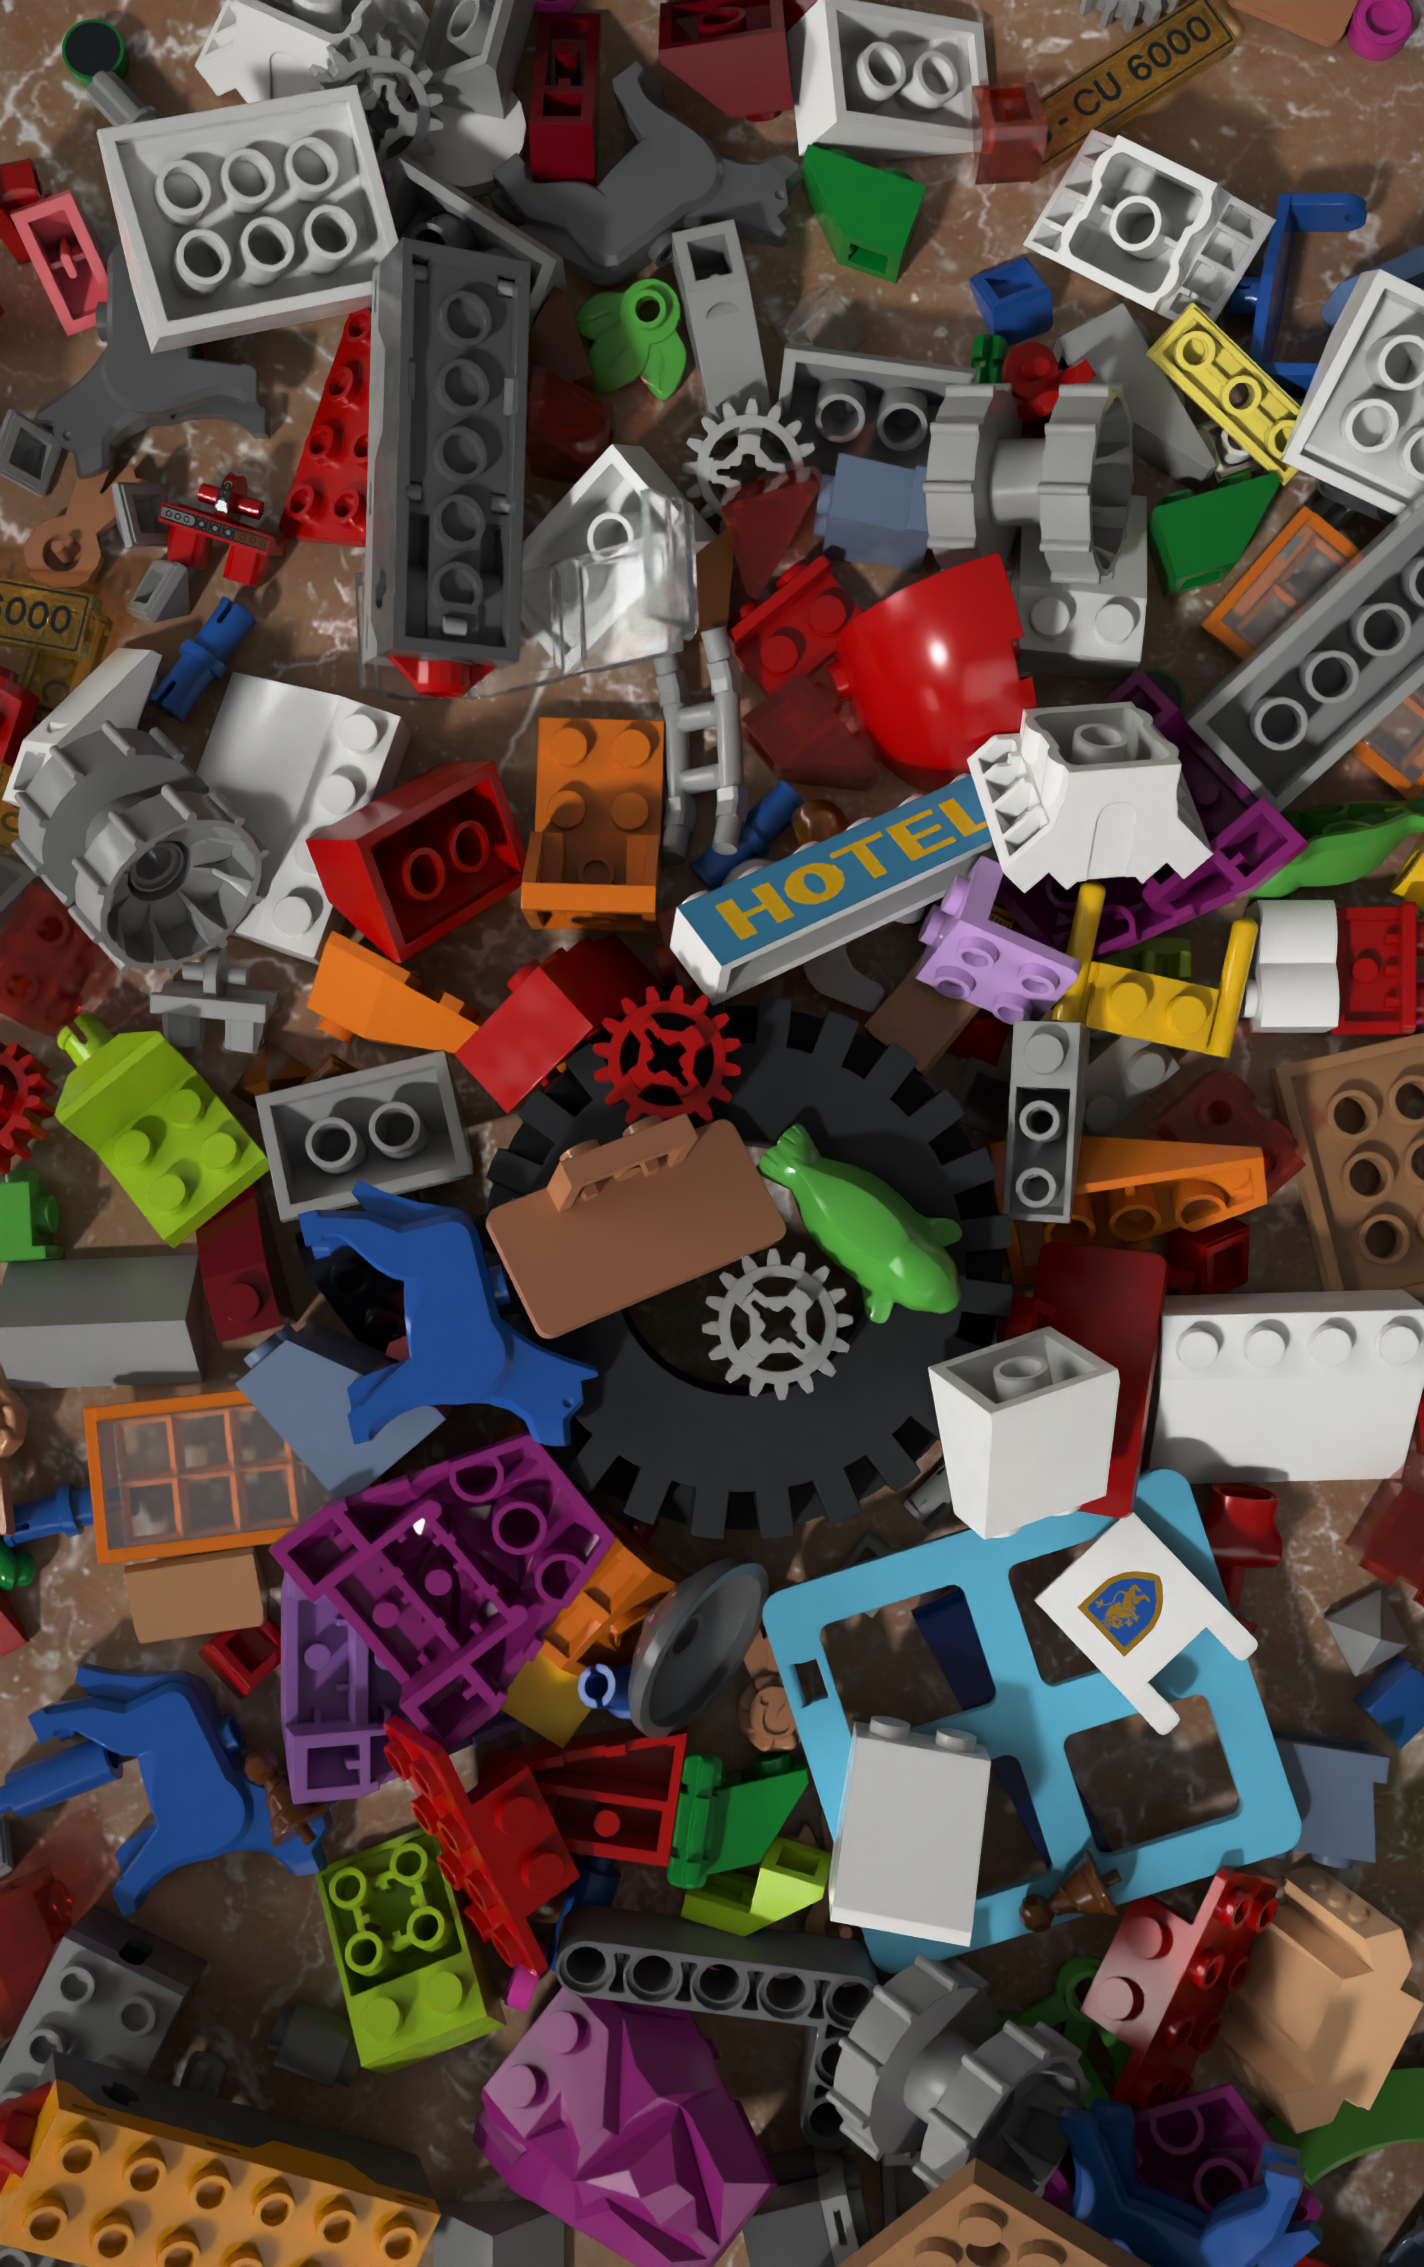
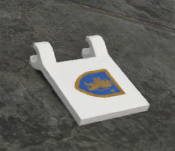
[1034,1512,1258,1735]

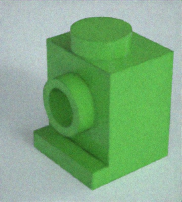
[0,1170,65,1263]

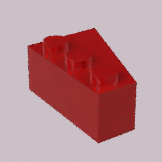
[454,933,665,1114]
[478,1725,688,1867]

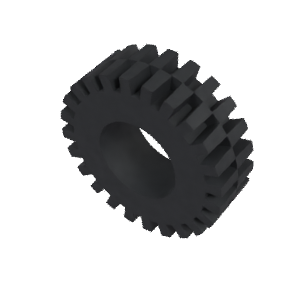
[474,997,1013,1539]

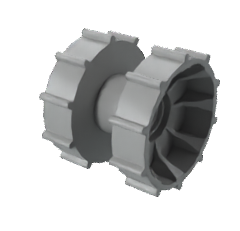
[923,383,1134,584]
[11,720,269,974]
[826,1953,1092,2197]

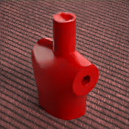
[1200,1483,1282,1609]

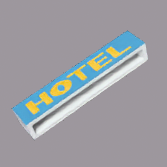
[670,773,999,1006]

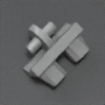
[150,946,280,1053]

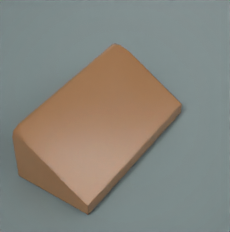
[864,955,981,1077]
[124,1547,269,1643]

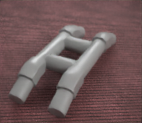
[649,625,749,865]

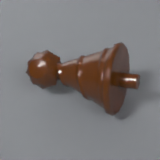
[244,1747,329,1847]
[1018,1850,1122,1933]

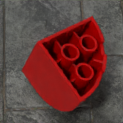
[827,552,1037,793]

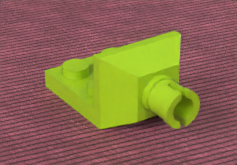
[54,1013,270,1248]

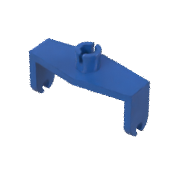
[1230,193,1368,399]

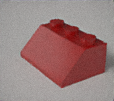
[305,760,526,963]

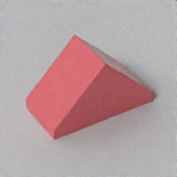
[10,189,107,337]

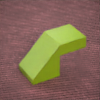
[680,1836,832,1937]

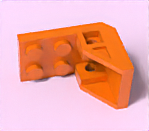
[521,717,664,933]
[491,1418,688,1677]

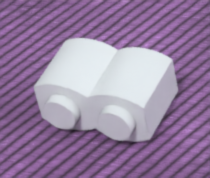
[1239,900,1340,1033]

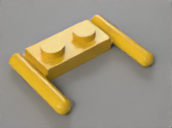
[1051,881,1258,1059]

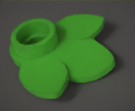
[575,278,687,401]

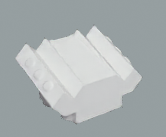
[194,0,430,122]
[1023,129,1276,323]
[967,702,1213,894]

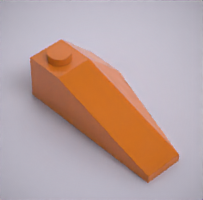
[306,930,568,1077]
[990,1136,1268,1286]

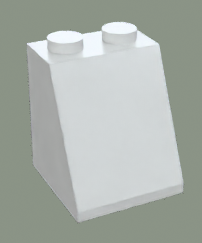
[928,1326,1120,1540]
[828,1716,991,1947]

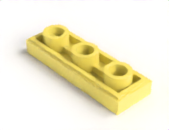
[1145,303,1301,486]

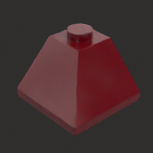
[658,0,794,122]

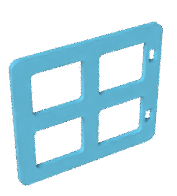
[762,1467,1302,1974]

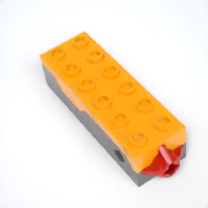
[0,2050,441,2267]

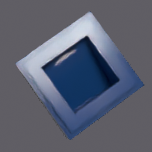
[969,257,1053,346]
[1353,1656,1424,1749]

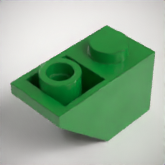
[801,144,927,284]
[1147,472,1280,598]
[678,1751,809,1875]

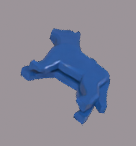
[298,1180,598,1446]
[28,1663,338,1918]
[1059,2097,1323,2267]

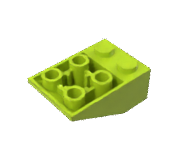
[315,1827,507,2075]

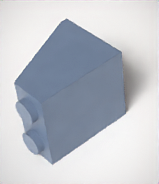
[235,1320,456,1499]

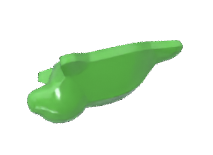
[1245,799,1424,902]
[756,1123,962,1323]

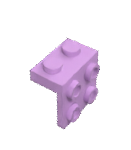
[915,856,1081,1025]

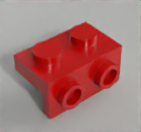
[1330,901,1424,1036]

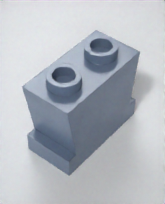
[813,453,929,574]
[1234,1728,1390,1869]

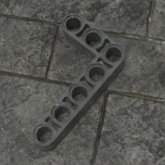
[556,1905,880,2150]

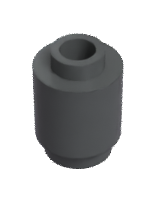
[266,1999,360,2088]

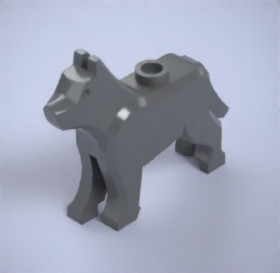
[489,61,805,287]
[36,242,270,479]

